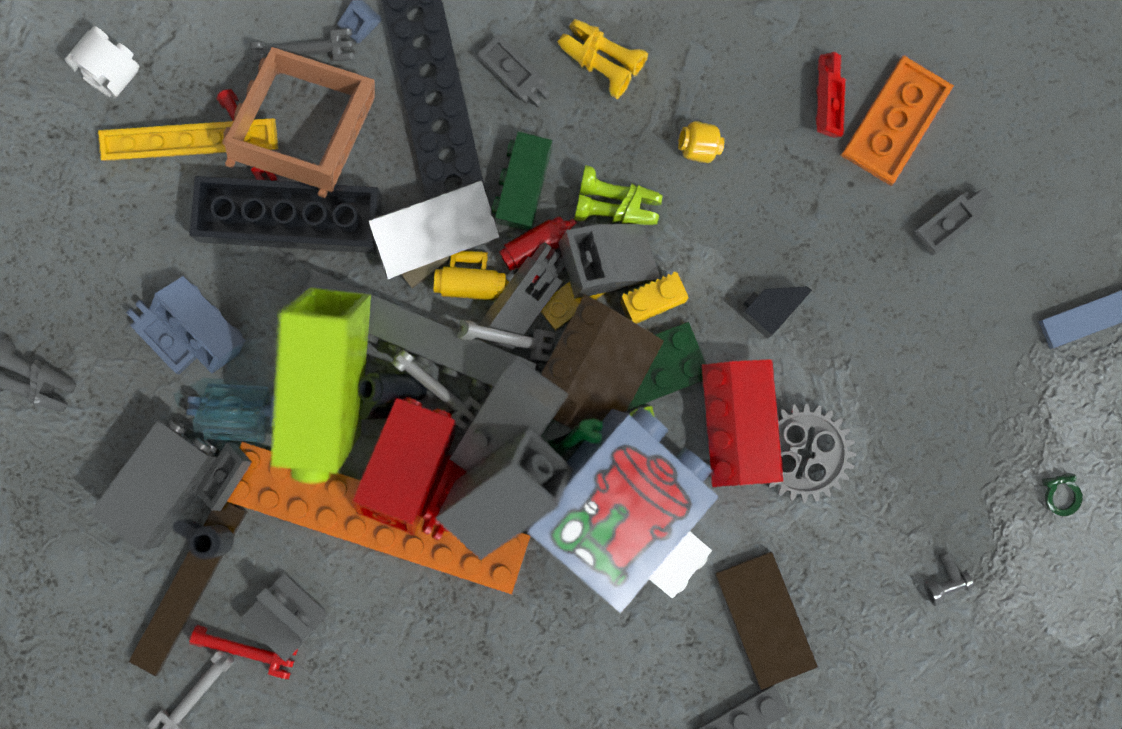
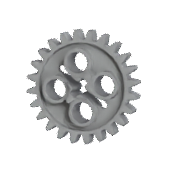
[768,403,856,503]

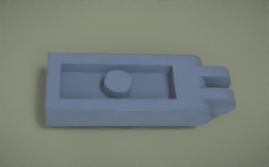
[126,300,196,375]

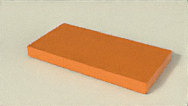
[841,55,954,186]

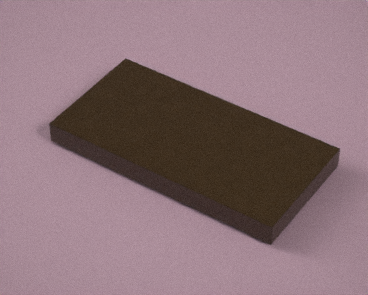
[714,551,818,690]

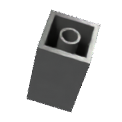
[89,420,219,550]
[436,427,573,559]

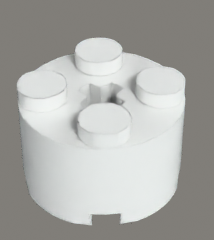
[65,26,139,99]

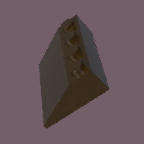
[541,294,664,430]

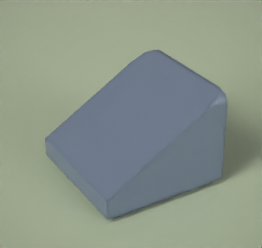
[337,0,382,44]

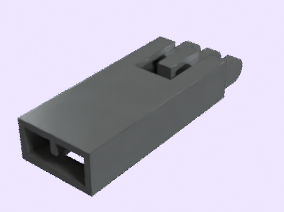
[478,242,565,353]

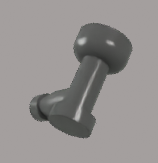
[924,553,974,606]

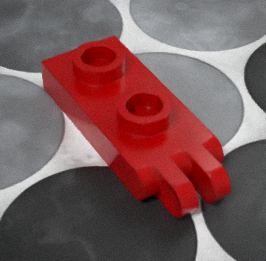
[421,455,467,540]

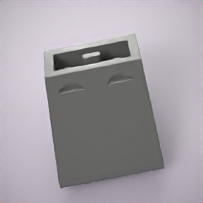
[558,224,660,299]

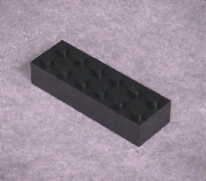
[190,176,382,254]

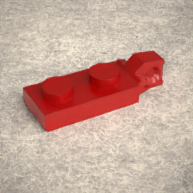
[816,52,846,138]

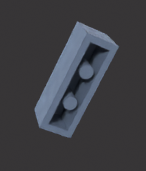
[150,276,246,374]

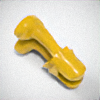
[557,19,648,99]

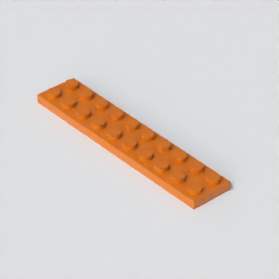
[227,442,531,595]

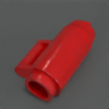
[499,216,576,283]

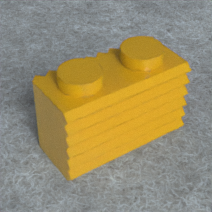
[620,272,688,324]

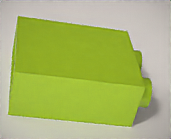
[271,287,371,483]

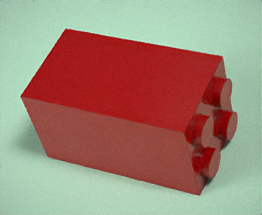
[352,398,455,536]

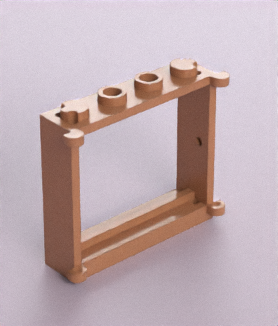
[222,47,375,198]

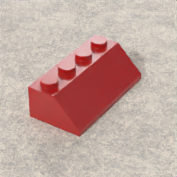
[702,359,784,487]

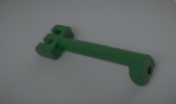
[546,419,603,457]

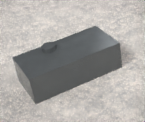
[450,358,569,472]

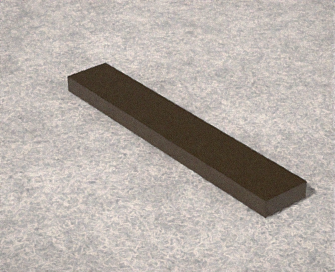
[129,502,248,676]

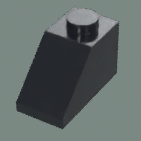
[741,286,812,339]

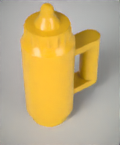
[434,250,509,300]

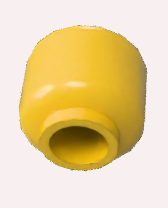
[678,121,724,163]

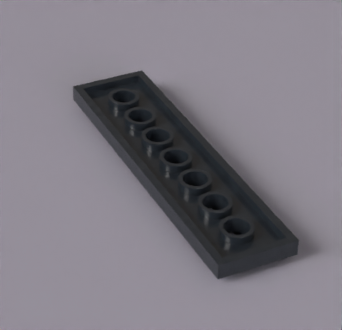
[382,0,487,198]

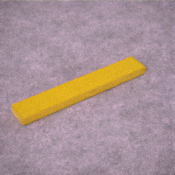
[98,118,278,161]

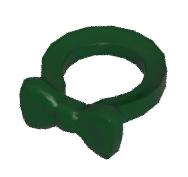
[1042,473,1083,516]

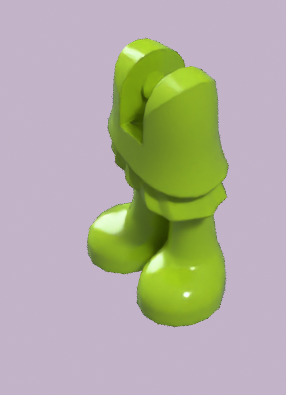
[574,165,663,225]

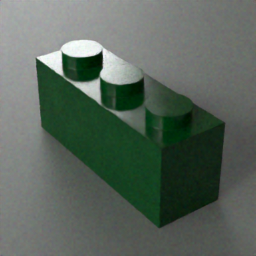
[492,131,553,231]

